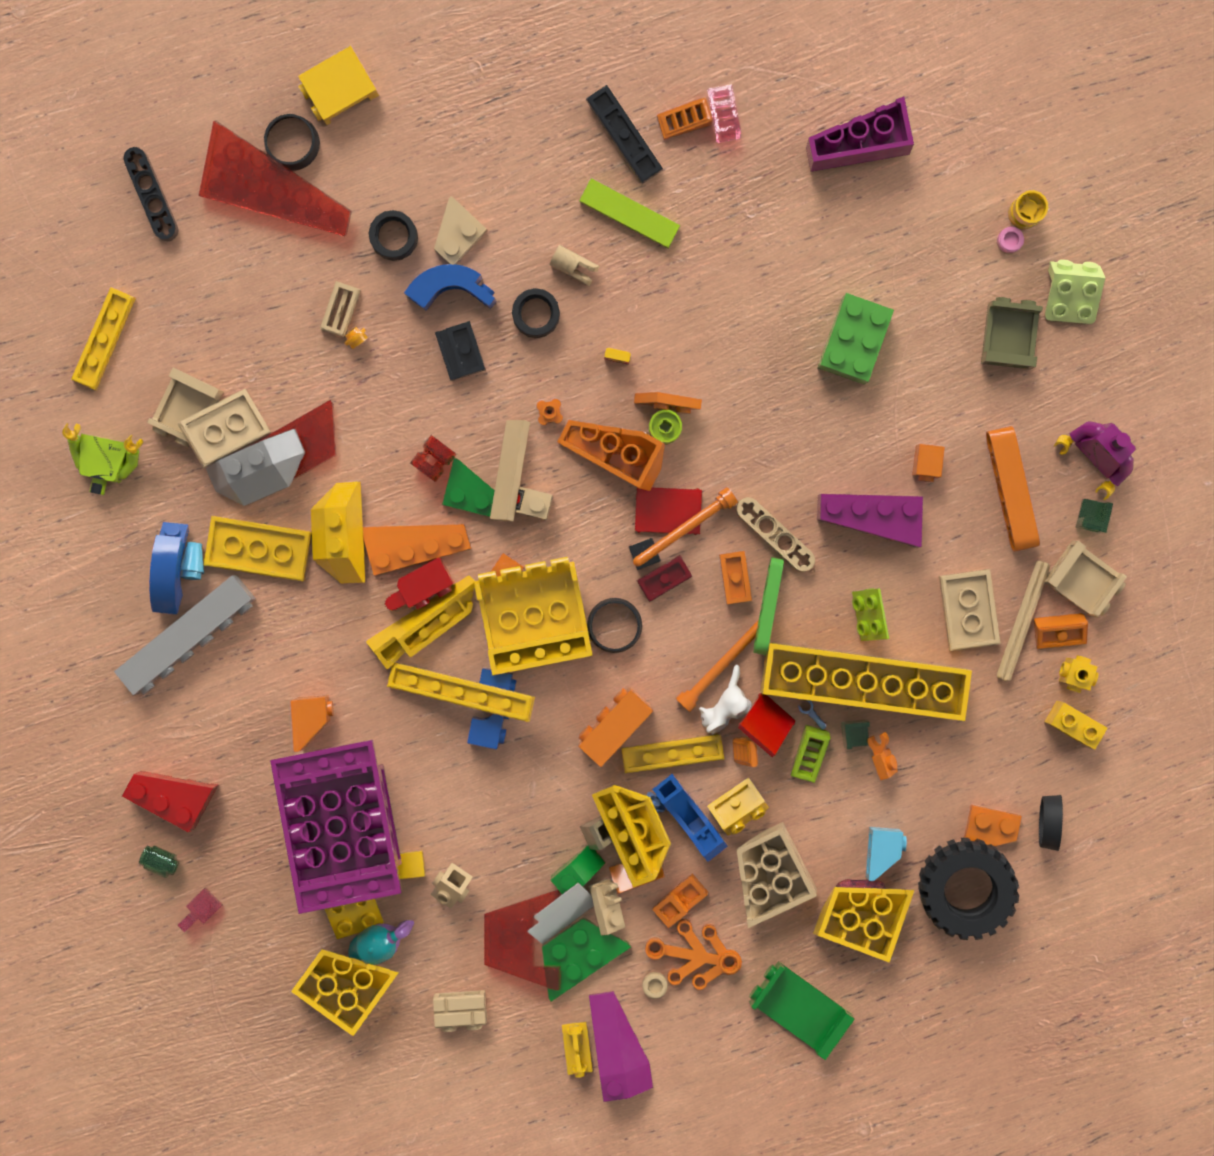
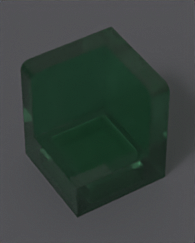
[1075,499,1113,533]
[841,719,870,750]

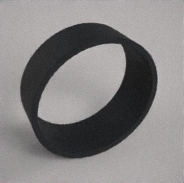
[264,114,320,171]
[587,598,642,653]
[1039,795,1063,851]

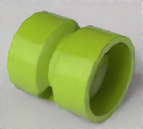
[649,410,682,445]

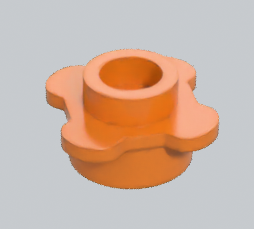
[536,399,563,425]

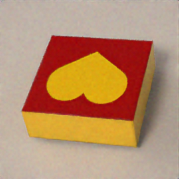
[604,348,631,365]

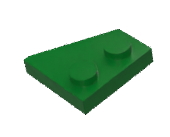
[442,458,495,517]

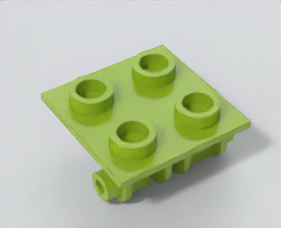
[852,588,889,641]

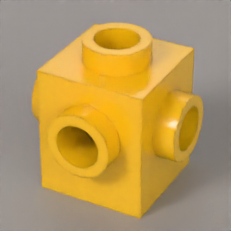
[1059,655,1099,693]

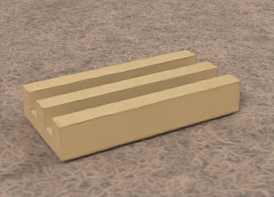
[320,281,361,338]

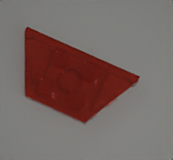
[248,400,337,480]

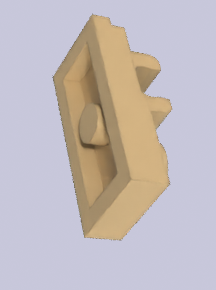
[589,879,625,935]

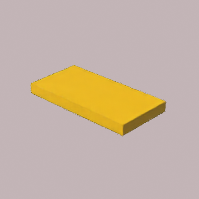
[204,516,312,581]

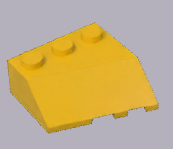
[813,887,915,963]
[291,949,399,1036]

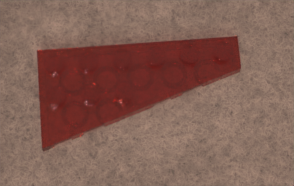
[199,120,352,237]

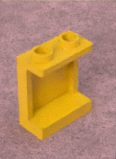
[298,45,379,125]

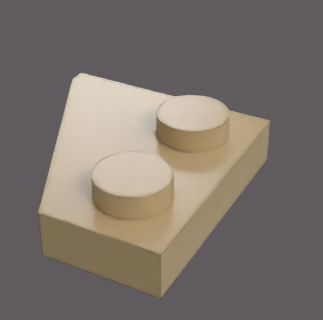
[434,196,487,264]

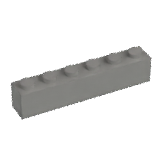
[114,575,256,695]

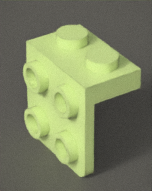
[1045,260,1105,324]

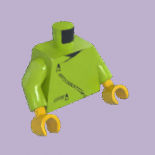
[62,423,143,495]

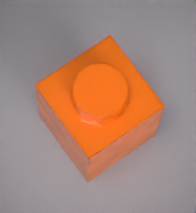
[912,444,945,482]

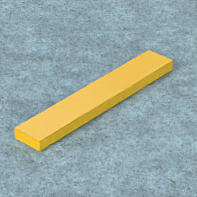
[387,662,535,722]

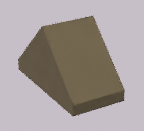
[580,816,613,850]

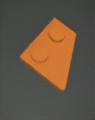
[634,392,702,414]
[964,805,1022,846]

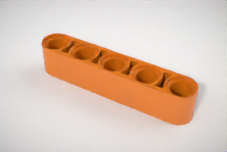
[986,426,1040,552]

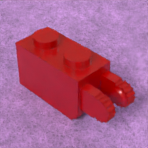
[385,557,455,611]

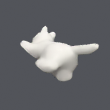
[699,665,752,735]

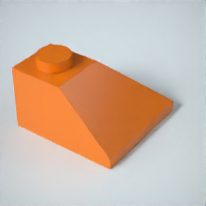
[290,695,334,752]

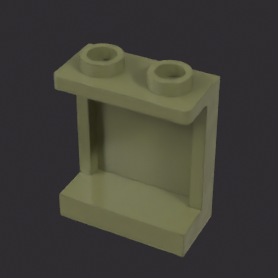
[981,297,1043,370]

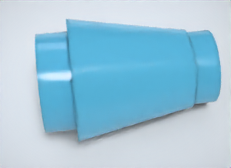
[180,542,204,580]

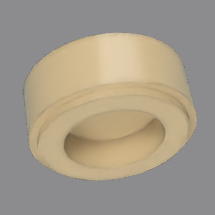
[642,972,668,999]

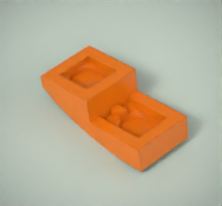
[652,873,709,928]

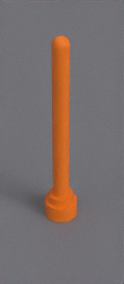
[633,487,738,567]
[675,620,759,712]

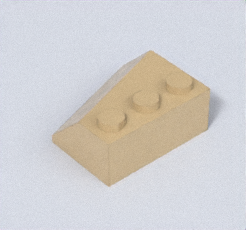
[737,822,817,928]

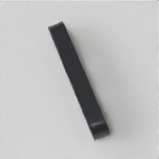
[123,147,178,242]

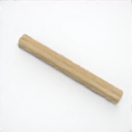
[997,561,1050,681]

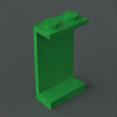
[749,961,855,1060]

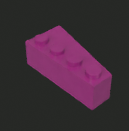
[806,96,914,172]
[817,494,923,548]

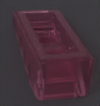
[707,84,741,143]

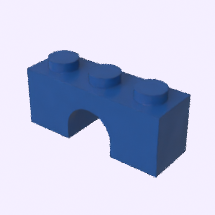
[467,667,517,749]

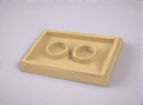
[177,389,271,468]
[939,569,1001,651]

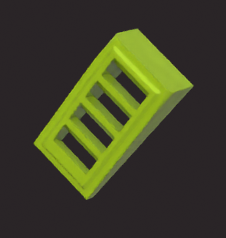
[790,725,831,783]

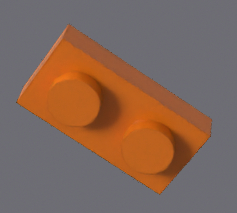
[719,551,752,604]

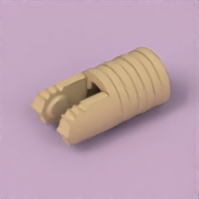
[549,245,600,286]

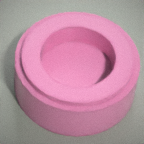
[997,227,1024,253]

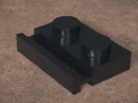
[435,321,486,381]

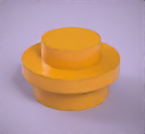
[344,326,368,349]

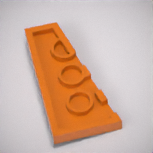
[363,524,472,576]

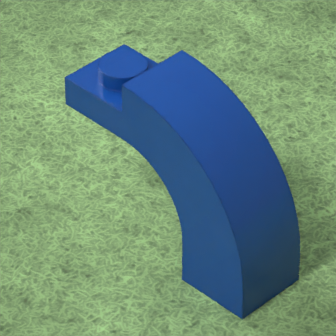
[404,264,497,311]
[149,522,189,615]
[652,774,728,862]

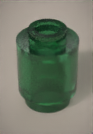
[139,845,179,878]

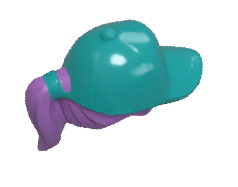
[348,920,414,965]

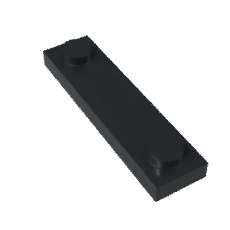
[586,85,663,184]

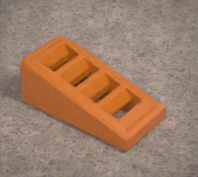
[657,97,713,140]
[732,737,758,767]

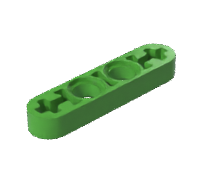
[753,557,784,655]

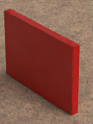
[635,487,702,535]
[738,693,796,757]

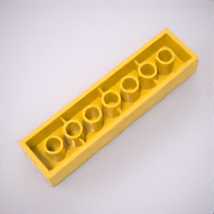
[760,643,972,721]

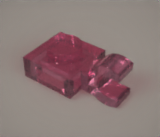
[177,887,223,932]

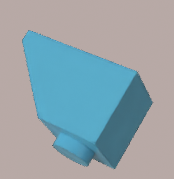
[865,827,907,881]

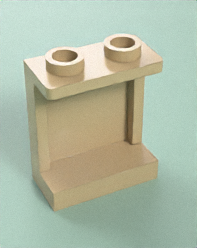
[147,368,223,448]
[1045,541,1127,617]

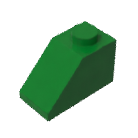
[550,845,606,895]

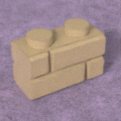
[433,990,487,1032]

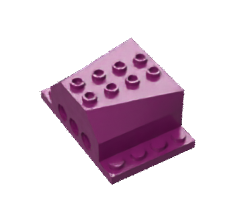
[270,740,402,914]

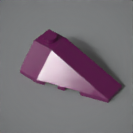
[589,991,653,1102]

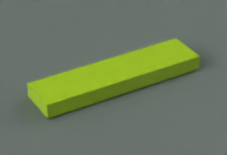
[579,178,680,249]

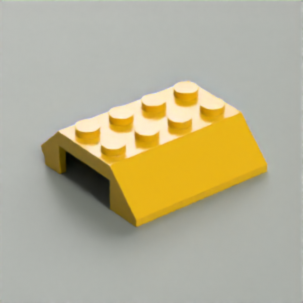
[474,556,593,675]

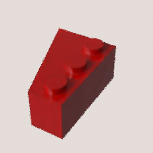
[122,771,219,833]

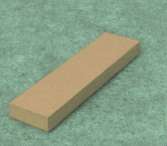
[490,420,530,521]

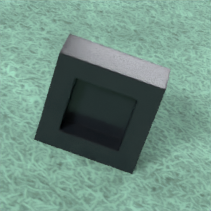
[629,538,661,570]

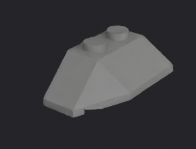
[206,429,305,506]

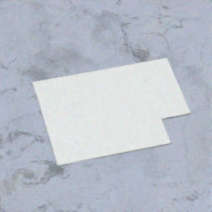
[527,883,594,944]

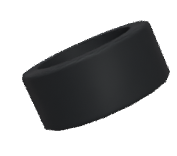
[368,210,418,261]
[512,288,560,338]

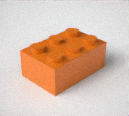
[578,687,653,767]

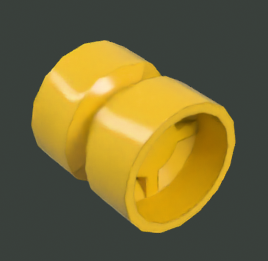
[1008,190,1049,229]

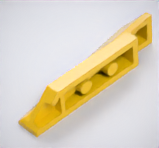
[366,576,475,669]

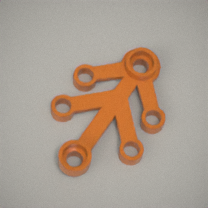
[645,919,742,990]

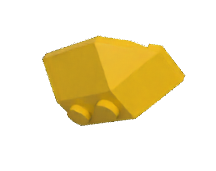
[311,482,365,584]
[592,785,671,888]

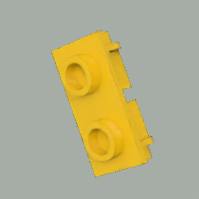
[562,1022,593,1078]

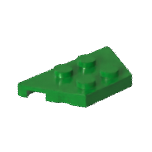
[542,917,631,1002]

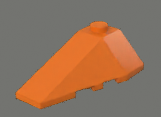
[557,420,665,491]

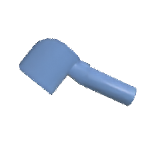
[798,700,827,730]

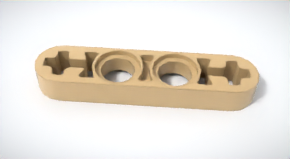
[736,497,815,571]

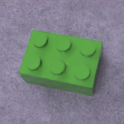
[817,293,894,385]

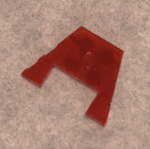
[484,889,561,990]

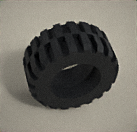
[918,838,1020,940]

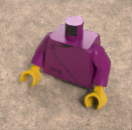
[1054,421,1136,500]

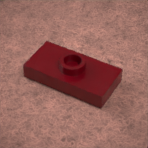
[636,555,693,602]

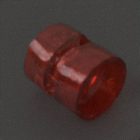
[410,435,457,482]

